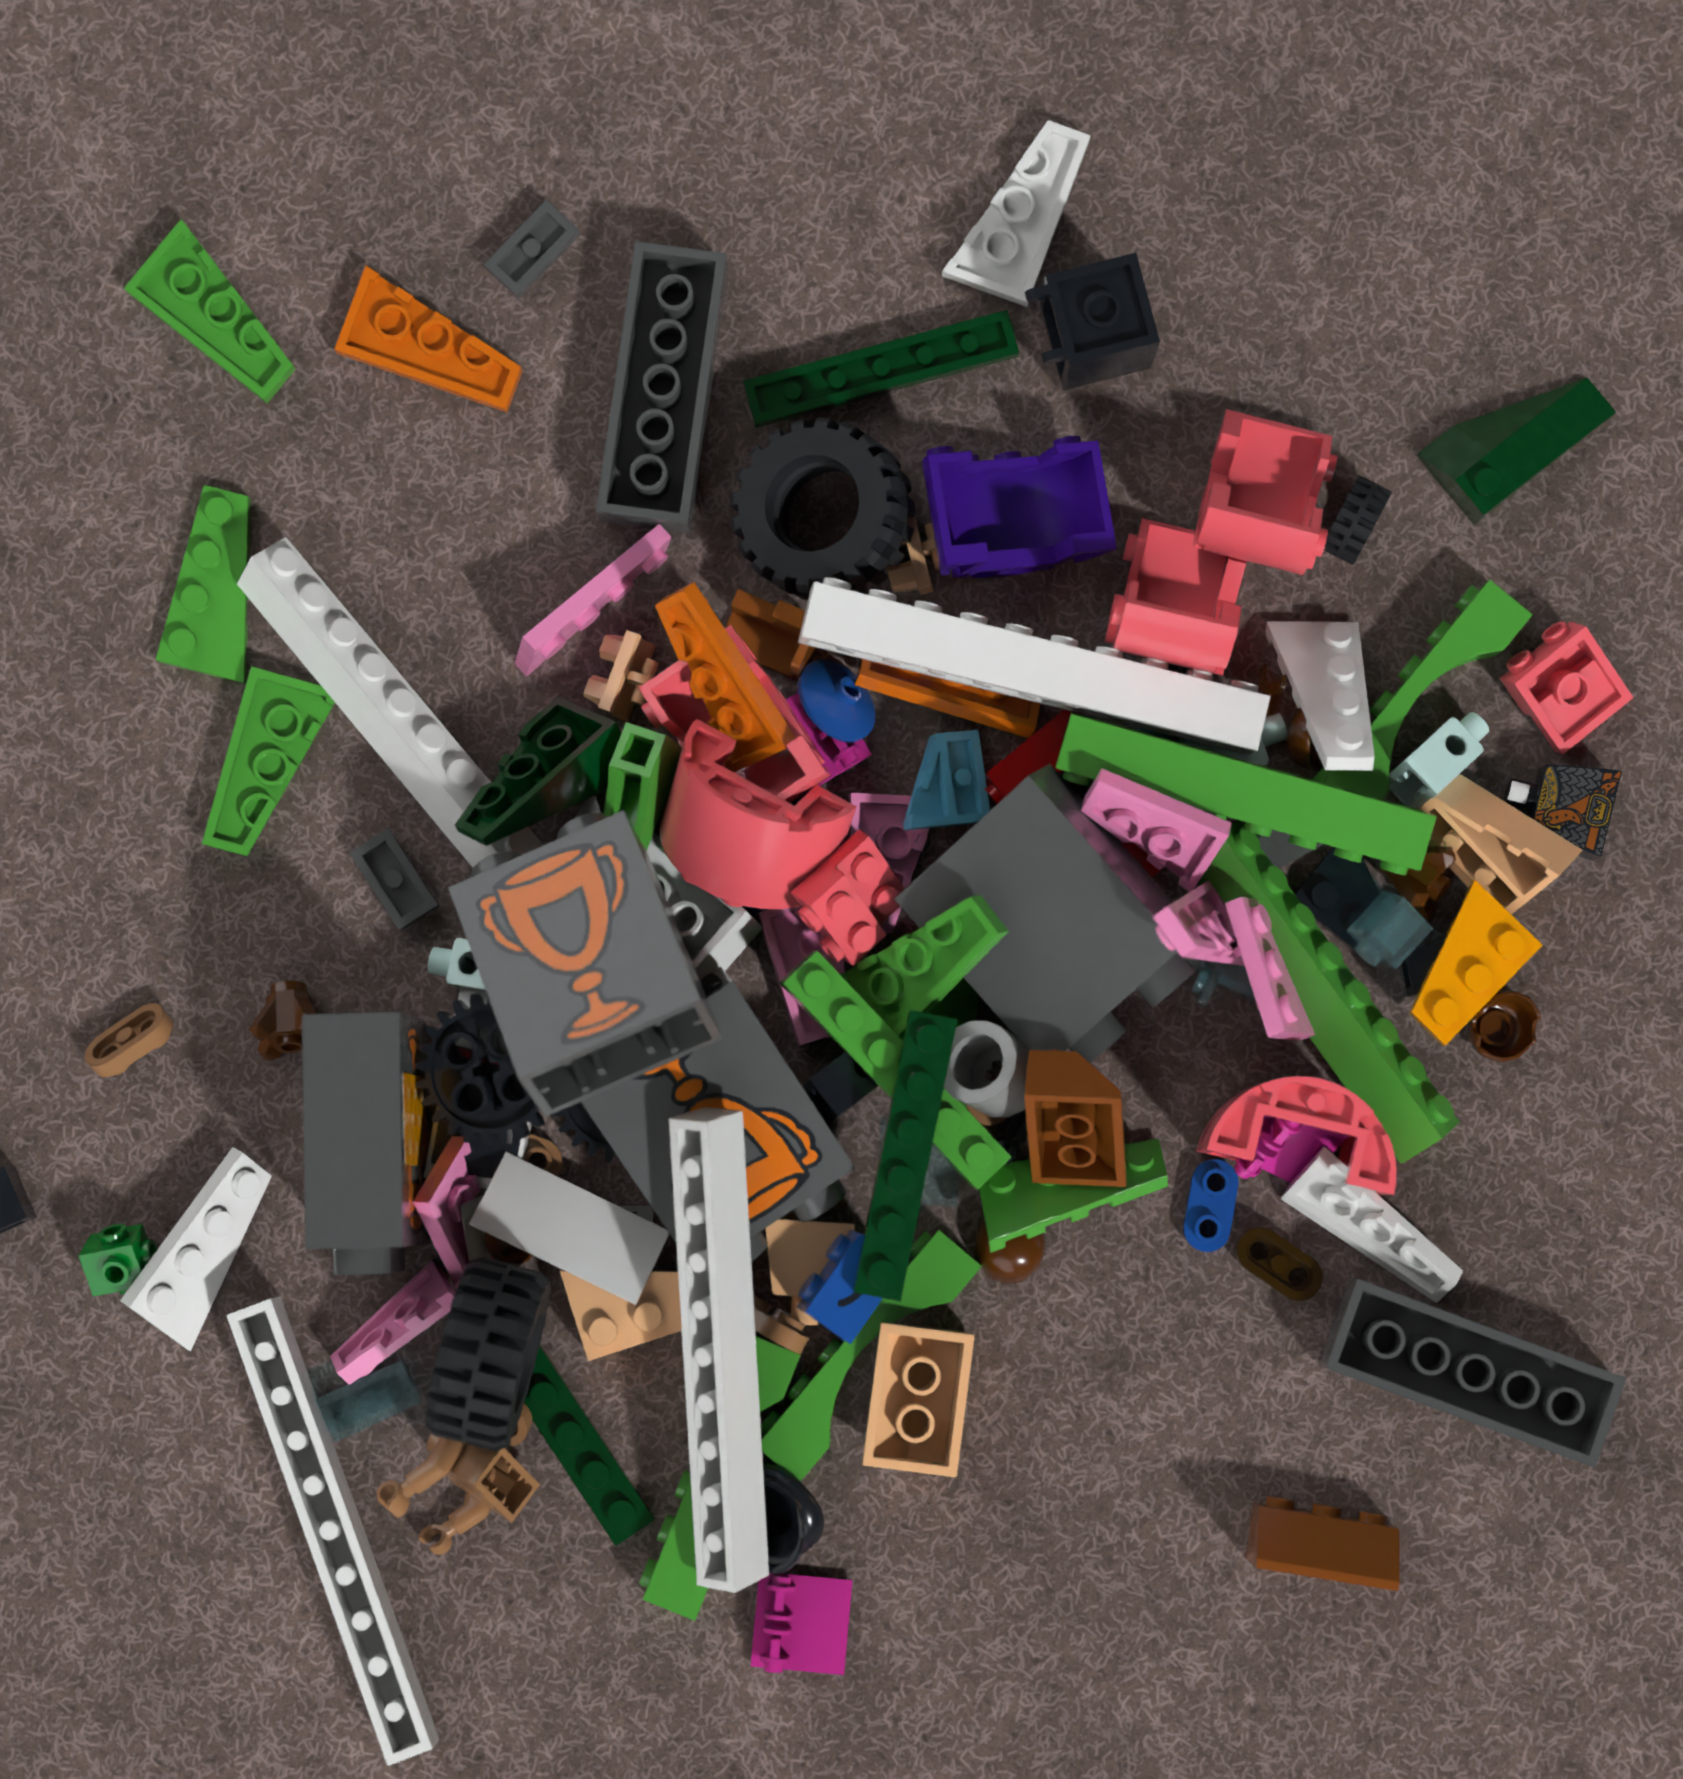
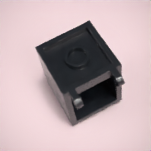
[1025,253,1160,391]

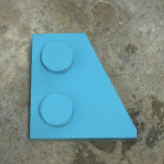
[903,730,990,831]

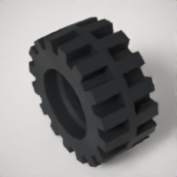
[1324,475,1392,565]

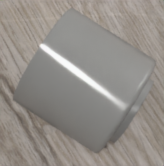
[944,1021,1029,1117]

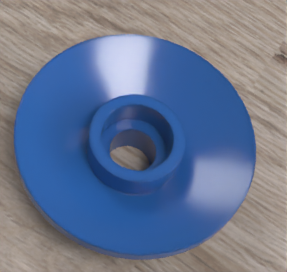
[798,659,875,742]

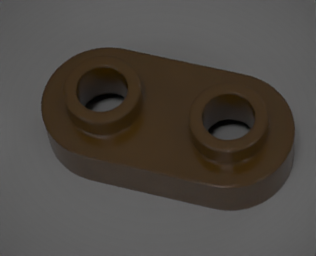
[1235,1227,1323,1301]

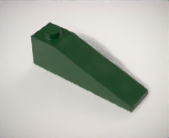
[1417,377,1616,525]
[455,696,621,846]

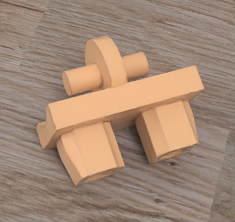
[887,516,939,595]
[583,630,659,723]

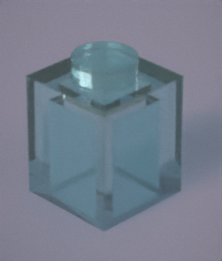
[1347,890,1433,969]

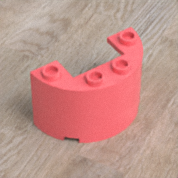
[1193,409,1338,575]
[1104,518,1247,676]
[639,625,831,803]
[659,719,857,909]
[1196,1076,1397,1195]

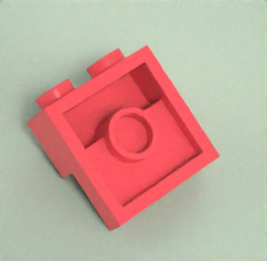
[1499,621,1634,755]
[791,829,905,966]

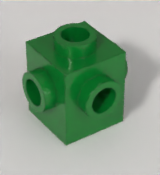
[78,1224,158,1297]

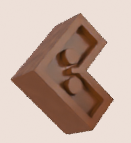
[725,589,816,681]

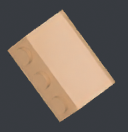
[862,1322,975,1478]

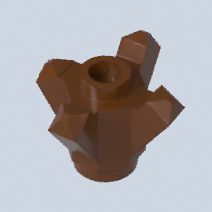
[1379,846,1456,924]
[248,980,317,1061]

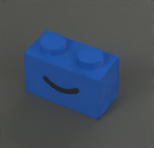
[797,1230,883,1344]

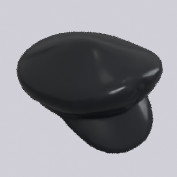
[763,1462,825,1573]

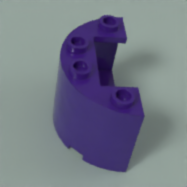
[922,436,1117,579]

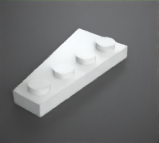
[942,120,1091,307]
[1265,621,1375,770]
[1281,1146,1463,1303]
[120,1147,272,1352]

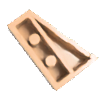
[1418,774,1583,915]
[560,1270,682,1361]

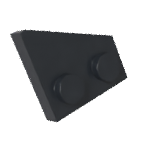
[1295,847,1393,958]

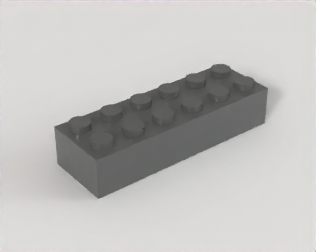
[596,241,729,534]
[1319,1277,1626,1468]

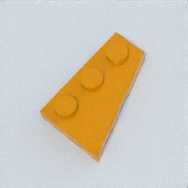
[1409,880,1543,1046]

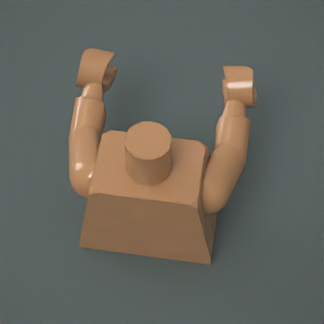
[377,1433,540,1555]

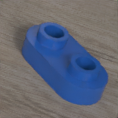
[1183,1159,1239,1252]

